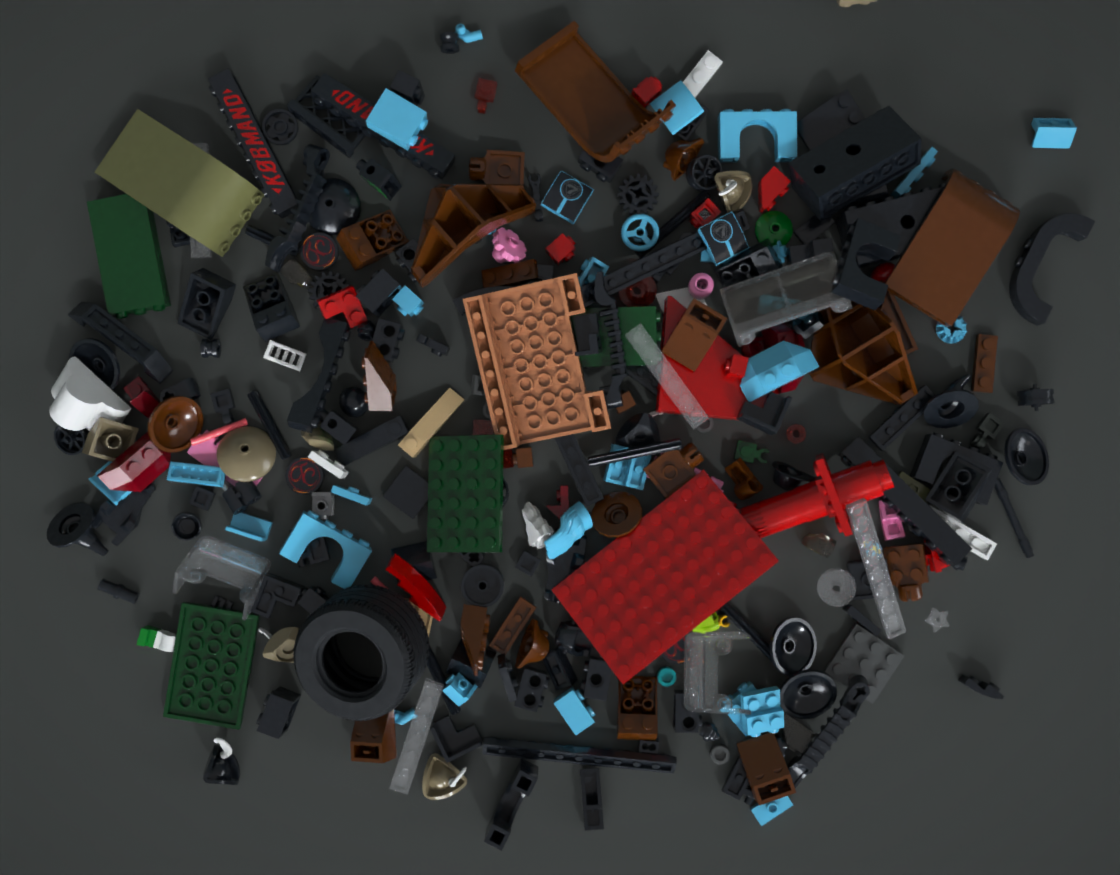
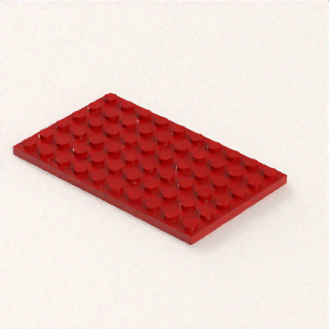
[552,469,779,685]

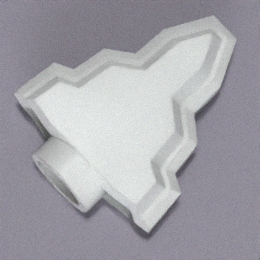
[522,502,554,549]

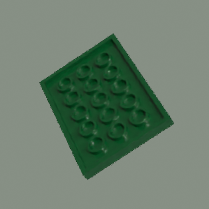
[427,434,504,552]
[163,602,260,730]

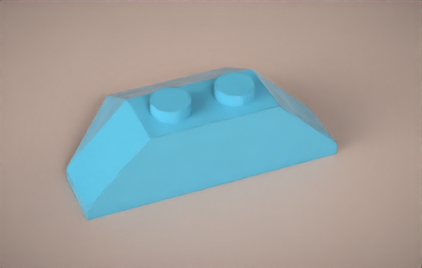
[740,341,819,403]

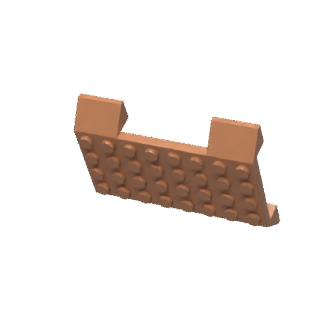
[463,273,611,450]

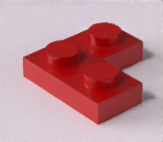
[316,285,368,329]

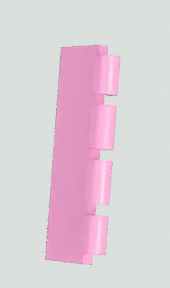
[187,430,263,487]

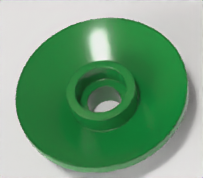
[755,211,793,246]

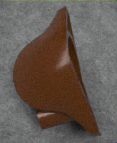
[663,138,704,181]
[515,619,549,669]

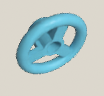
[621,214,659,251]

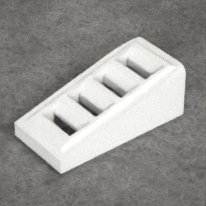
[263,340,307,372]

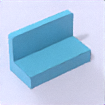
[1031,118,1077,148]
[225,512,273,542]

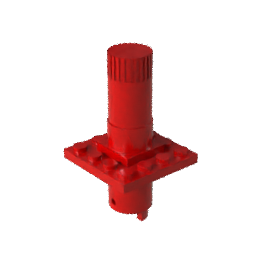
[740,453,894,538]

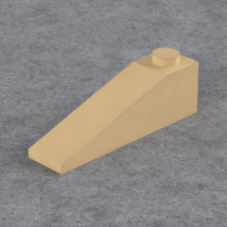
[398,388,464,458]

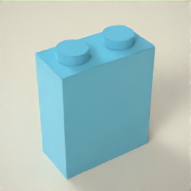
[366,88,428,151]

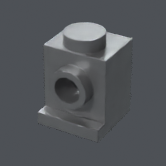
[312,492,335,519]

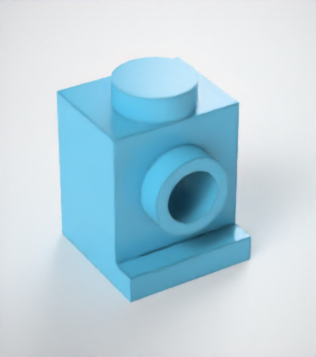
[442,673,478,707]

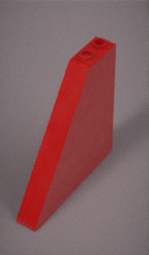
[655,296,778,420]

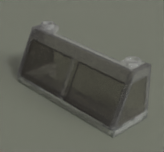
[719,250,852,347]

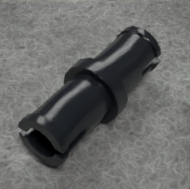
[97,578,140,604]

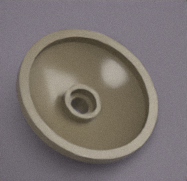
[217,426,276,482]

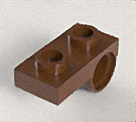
[724,458,763,500]

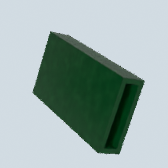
[87,194,171,319]
[570,306,661,367]

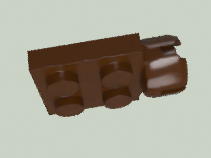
[469,150,525,186]
[643,443,704,499]
[883,543,929,602]

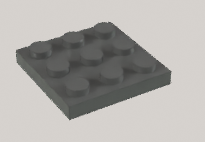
[823,623,904,704]

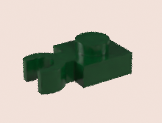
[733,440,769,463]

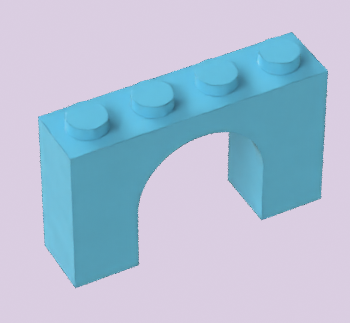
[718,109,797,162]
[279,510,372,589]

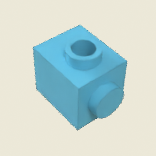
[392,285,424,317]

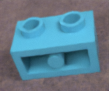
[578,257,609,287]
[554,686,596,735]

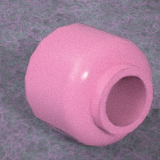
[688,273,714,299]

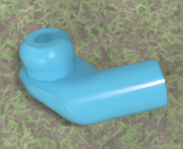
[455,24,483,43]
[394,707,417,725]

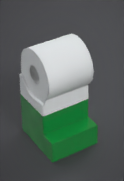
[136,625,176,652]

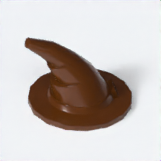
[591,492,642,538]

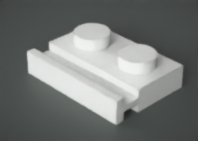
[308,450,349,479]

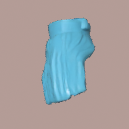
[544,501,593,559]

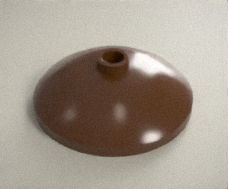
[148,396,203,453]

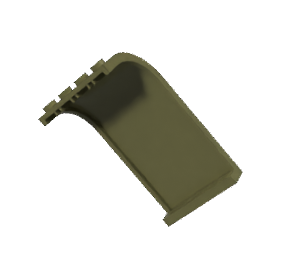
[95,109,264,257]

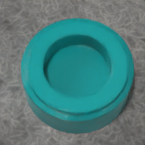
[657,666,677,687]

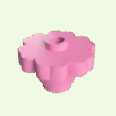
[492,227,527,263]

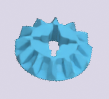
[936,316,967,344]

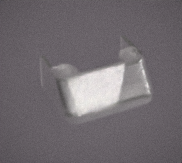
[173,536,271,620]
[684,631,751,715]

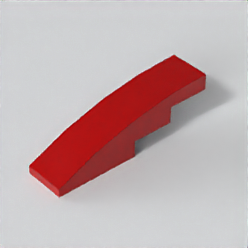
[385,553,446,622]

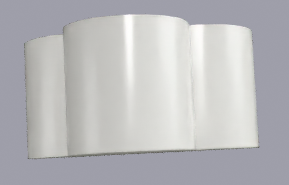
[49,356,131,431]

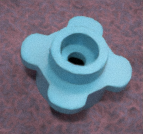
[773,240,788,263]

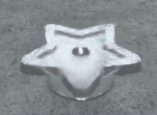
[925,607,950,632]

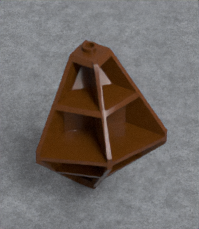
[411,183,536,288]
[809,279,918,405]

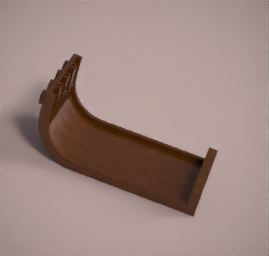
[515,21,676,163]
[883,168,1020,327]

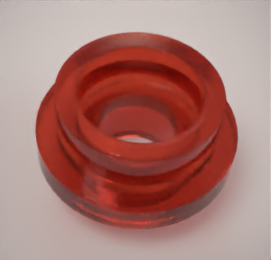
[787,424,806,443]

